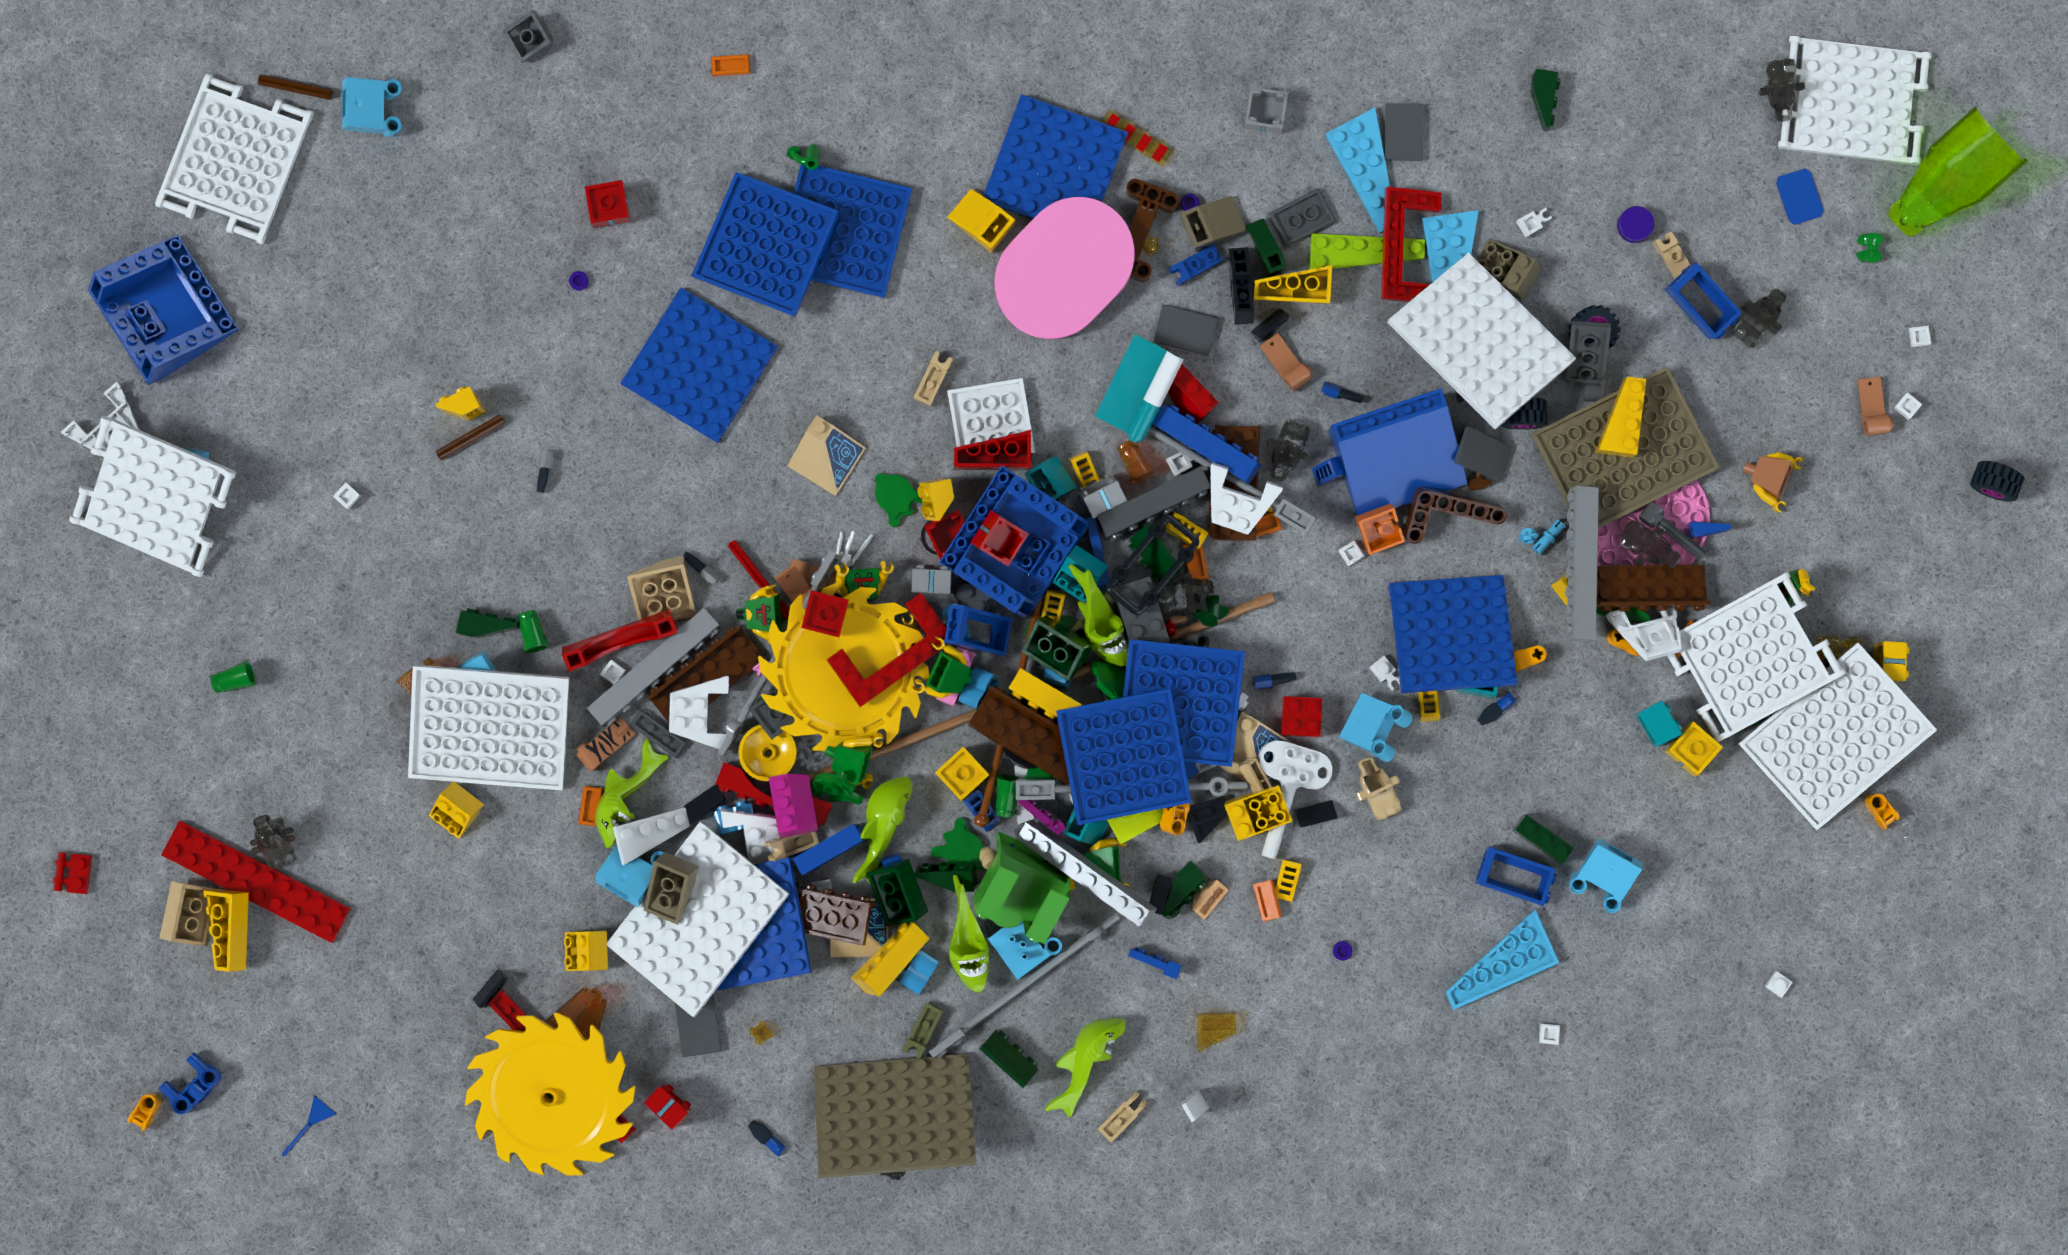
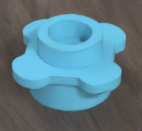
[1518,528,1539,544]

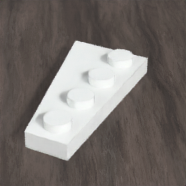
[613,808,690,865]

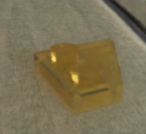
[1197,1012,1236,1052]

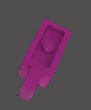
[1018,800,1067,836]

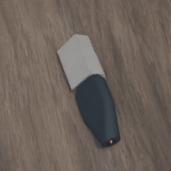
[537,450,554,493]
[683,551,721,584]

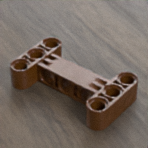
[1126,179,1179,282]

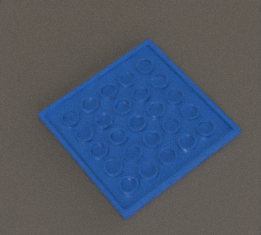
[983,94,1128,219]
[793,165,912,299]
[692,172,840,318]
[620,287,778,443]
[1389,575,1517,693]
[1123,639,1245,767]
[1056,688,1192,825]
[716,857,812,991]

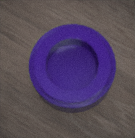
[1180,194,1199,211]
[569,271,589,291]
[1333,941,1352,961]

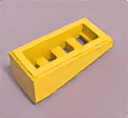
[1069,451,1100,489]
[1166,512,1208,549]
[1041,589,1067,623]
[1418,691,1440,722]
[1275,860,1302,902]

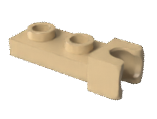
[1653,232,1692,280]
[913,351,953,407]
[764,832,819,862]

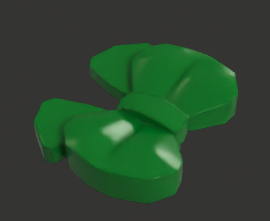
[1856,233,1883,263]

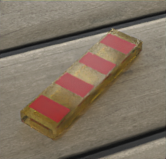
[1101,110,1173,167]

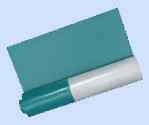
[1095,334,1184,444]

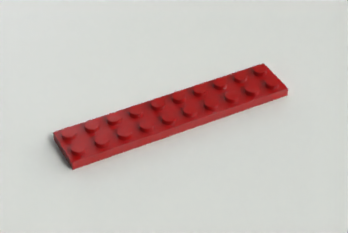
[161,821,351,943]

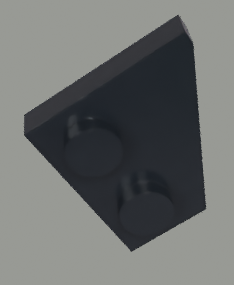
[1188,796,1228,843]

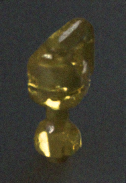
[1816,635,1862,661]

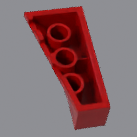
[1165,347,1219,424]
[954,430,1031,471]

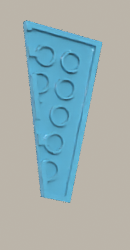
[1325,108,1390,233]
[1422,210,1479,283]
[1445,910,1559,1010]

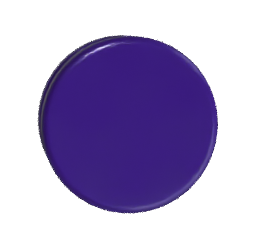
[1617,206,1654,243]

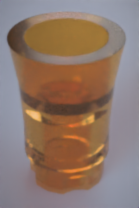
[1117,440,1155,484]

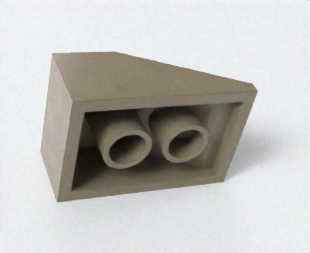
[644,852,699,925]

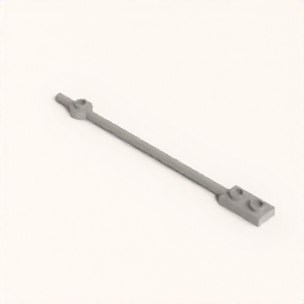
[1148,425,1317,535]
[717,550,841,757]
[1015,776,1248,800]
[928,913,1120,1058]

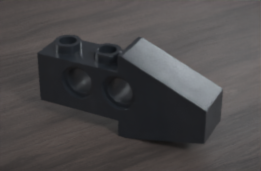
[1229,247,1255,325]

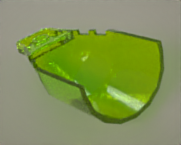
[1888,107,2028,237]

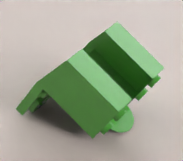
[973,831,1070,944]

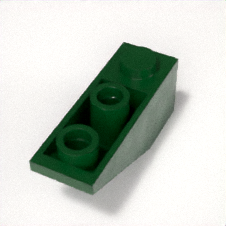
[1530,69,1560,132]
[1246,218,1287,278]
[456,608,519,638]
[1162,860,1210,919]
[915,861,978,892]

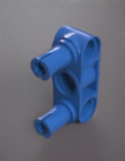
[158,1052,222,1114]

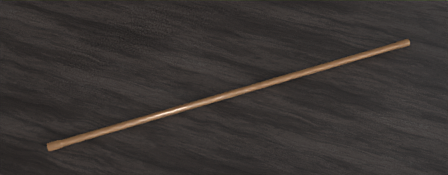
[808,592,1275,783]

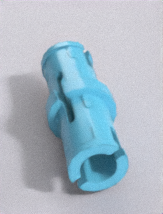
[1532,519,1566,555]

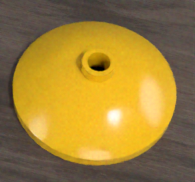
[739,725,797,781]

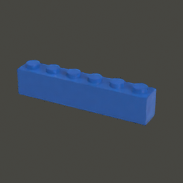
[1152,404,1262,484]

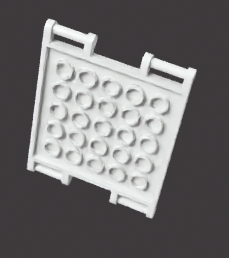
[1778,36,1932,165]
[155,73,314,245]
[69,416,236,577]
[1667,572,1846,742]

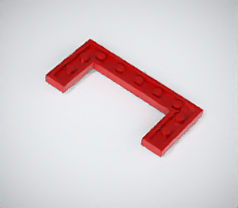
[1381,186,1442,302]
[826,593,948,707]

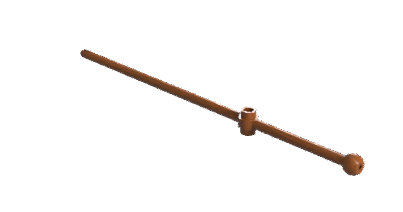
[974,594,1045,827]

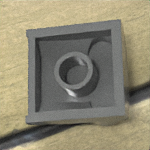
[503,10,554,63]
[953,581,999,612]

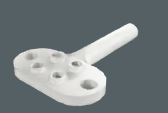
[1258,740,1333,859]

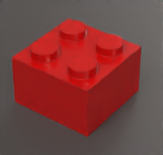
[1280,696,1322,738]

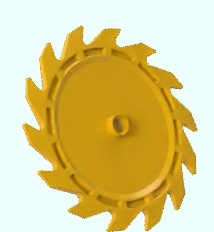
[758,582,929,751]
[465,1012,636,1176]

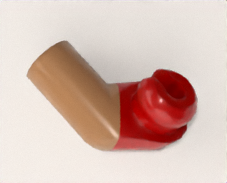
[1165,613,1187,636]

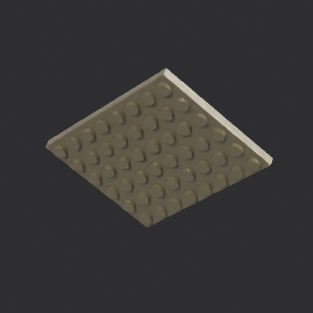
[1530,366,1720,529]
[814,1054,976,1178]

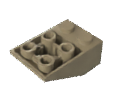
[1180,196,1247,252]
[1476,239,1542,301]

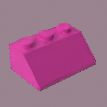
[769,774,818,838]

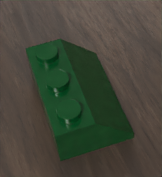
[1128,523,1183,584]
[1021,615,1093,681]
[866,859,929,926]
[979,1030,1039,1088]

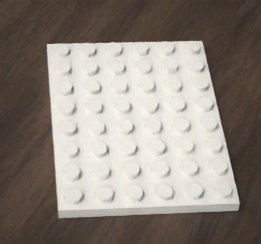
[1387,252,1576,430]
[1739,642,1937,830]
[408,664,570,790]
[607,822,790,1017]

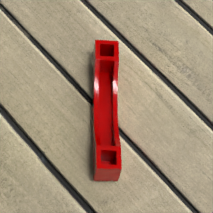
[561,608,678,672]
[715,762,832,828]

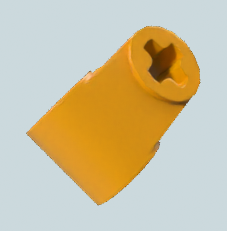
[1607,628,1640,656]
[1513,645,1547,672]
[1864,794,1900,830]
[1160,803,1190,836]
[127,1093,162,1132]

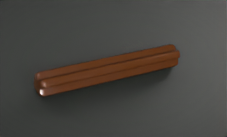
[258,74,333,100]
[436,414,506,460]

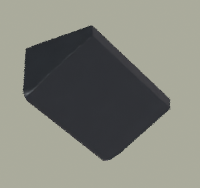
[1251,309,1290,342]
[684,784,726,822]
[1295,800,1338,828]
[1149,874,1172,915]
[473,970,508,1008]

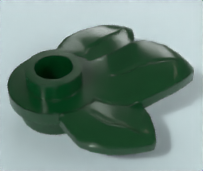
[1191,595,1229,627]

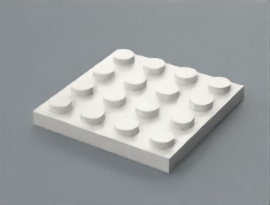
[947,378,1035,454]

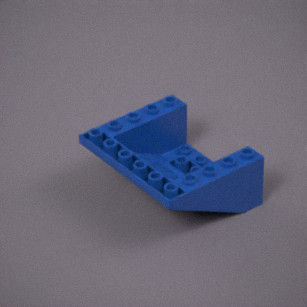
[88,235,238,385]
[1327,388,1467,516]
[939,465,1090,619]

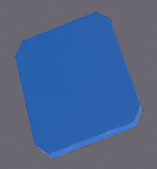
[1776,168,1823,225]

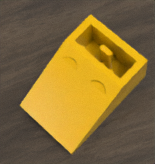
[947,189,1015,253]
[1224,785,1293,841]

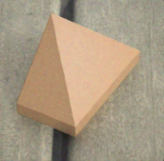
[1193,880,1229,920]

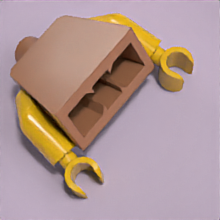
[1743,452,1803,512]

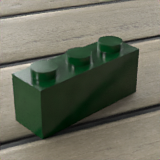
[1512,815,1574,864]

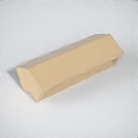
[1239,758,1272,792]

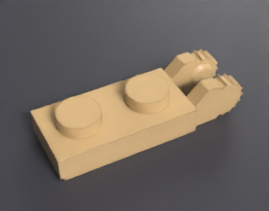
[1097,1091,1148,1143]

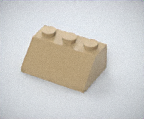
[159,881,214,946]

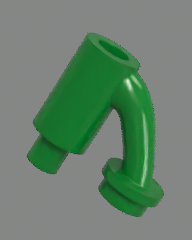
[787,144,820,170]

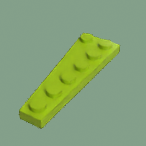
[1309,234,1425,270]

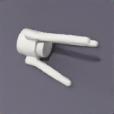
[836,531,874,568]

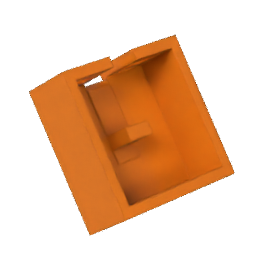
[1355,503,1405,555]

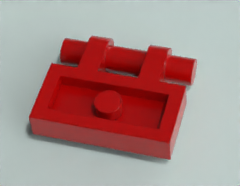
[52,852,93,894]

